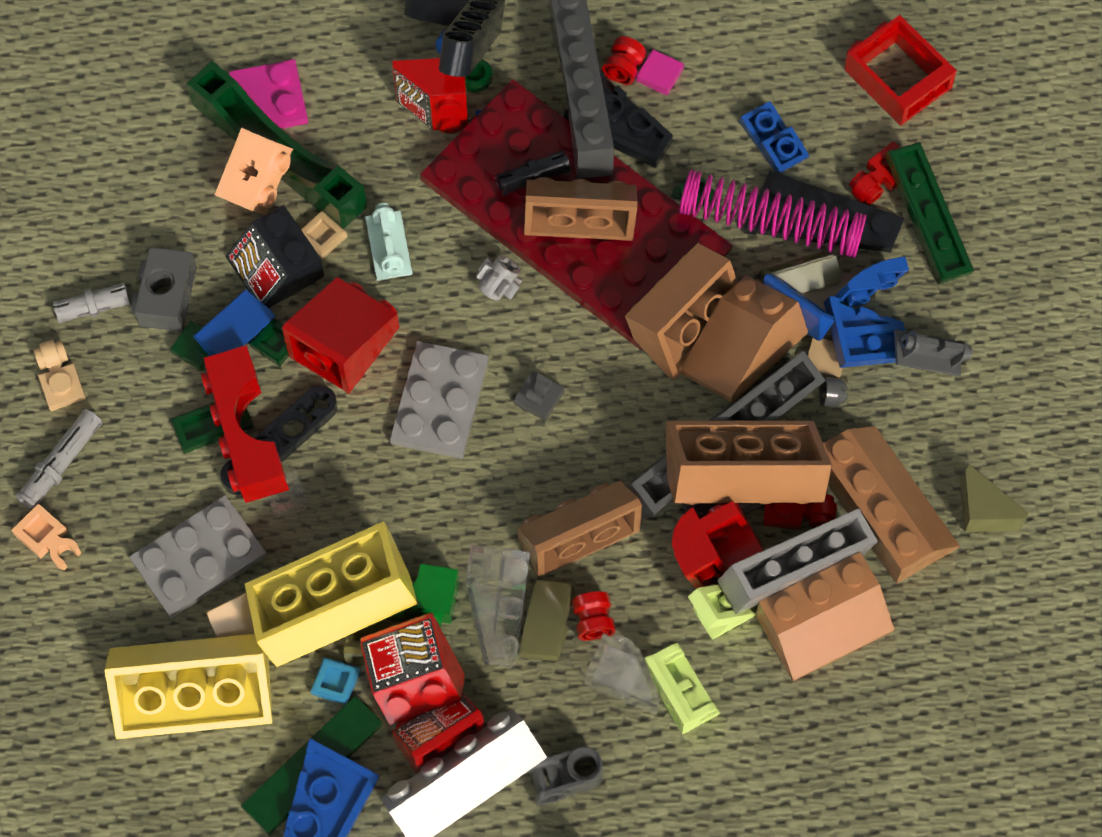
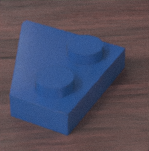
[824,296,905,368]

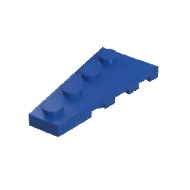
[283,739,380,837]

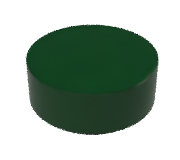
[465,59,493,92]

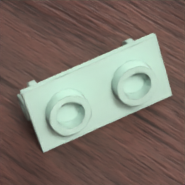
[365,203,413,281]

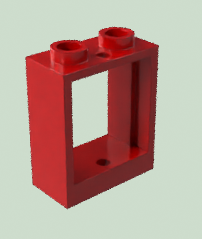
[844,15,957,126]

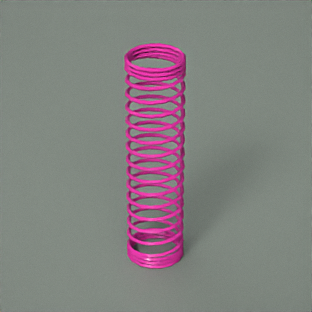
[679,169,866,259]

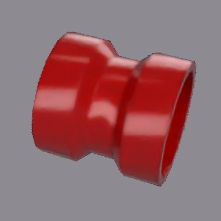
[602,36,646,85]
[572,591,616,641]

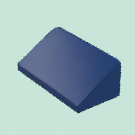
[764,274,835,341]
[193,290,276,356]

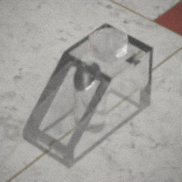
[585,634,660,715]

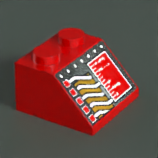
[392,58,468,134]
[360,612,465,725]
[392,693,484,774]

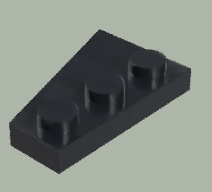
[563,69,673,169]

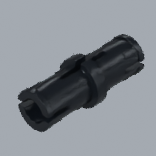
[495,150,571,196]

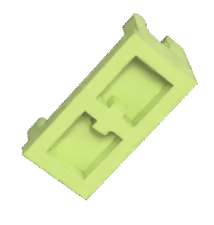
[643,643,720,734]

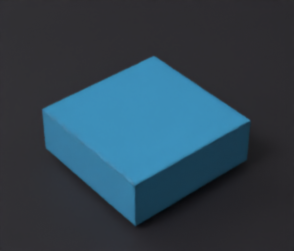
[310,657,361,705]

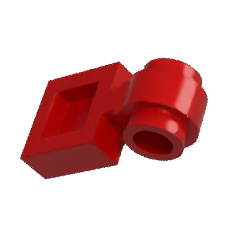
[849,141,901,206]
[763,494,837,530]

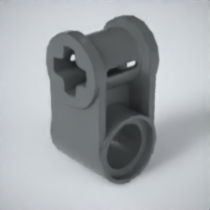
[527,747,604,806]

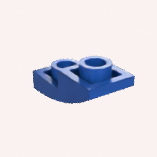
[739,101,810,173]
[835,257,909,307]

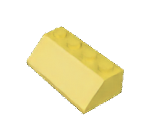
[244,521,418,667]
[105,634,272,739]

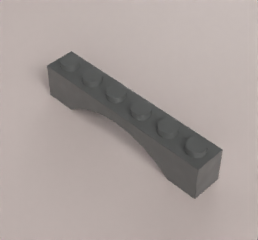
[550,0,614,179]

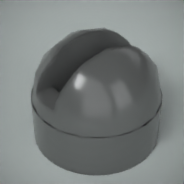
[819,377,848,407]

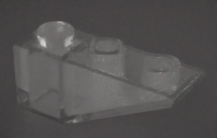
[466,545,530,667]

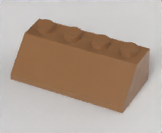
[665,421,832,505]
[823,426,960,584]

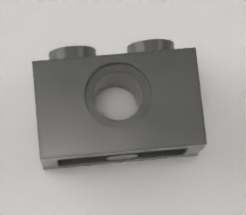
[131,247,197,332]

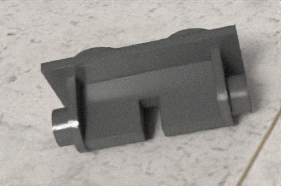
[894,330,972,376]

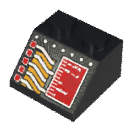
[226,204,325,308]

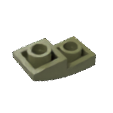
[520,580,575,661]

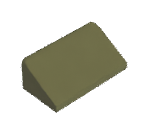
[758,251,842,293]

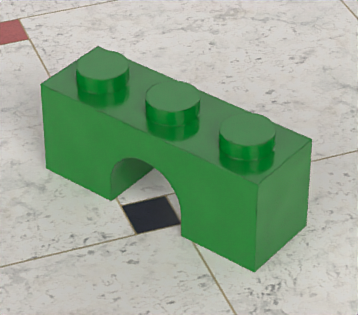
[386,564,460,627]

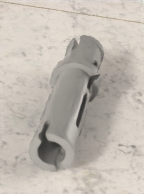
[15,409,103,510]

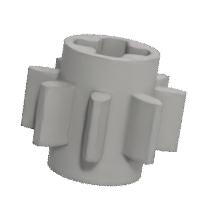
[476,255,523,301]

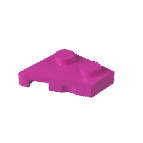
[229,59,308,129]

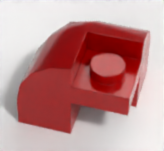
[672,501,765,589]

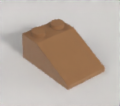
[680,275,808,403]

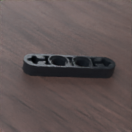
[220,385,338,495]

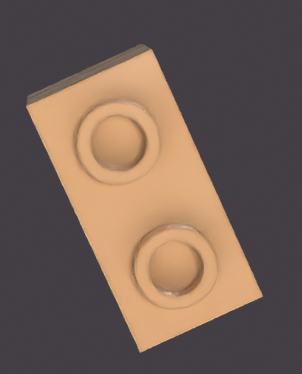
[215,128,293,215]

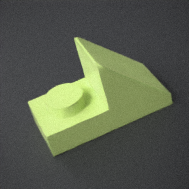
[688,584,757,640]

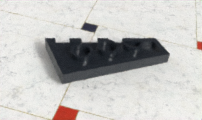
[744,170,904,253]

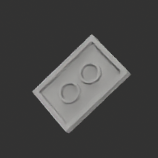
[390,341,489,459]
[129,495,268,619]

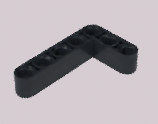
[404,0,505,77]

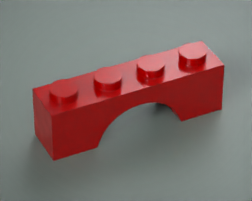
[201,345,289,503]

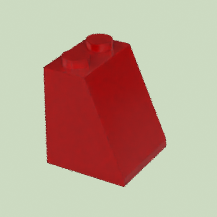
[282,277,399,394]

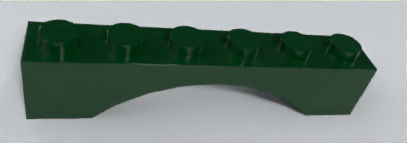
[187,61,367,229]

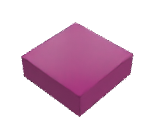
[636,50,684,95]

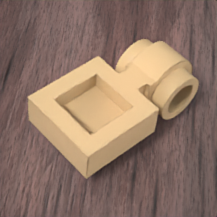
[33,339,86,411]

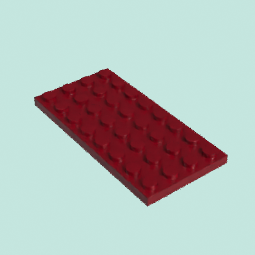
[420,79,733,350]

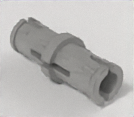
[53,282,131,324]

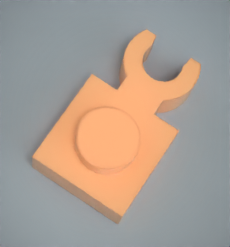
[11,504,81,570]

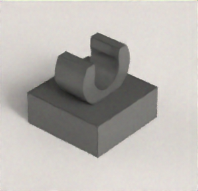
[514,371,564,421]

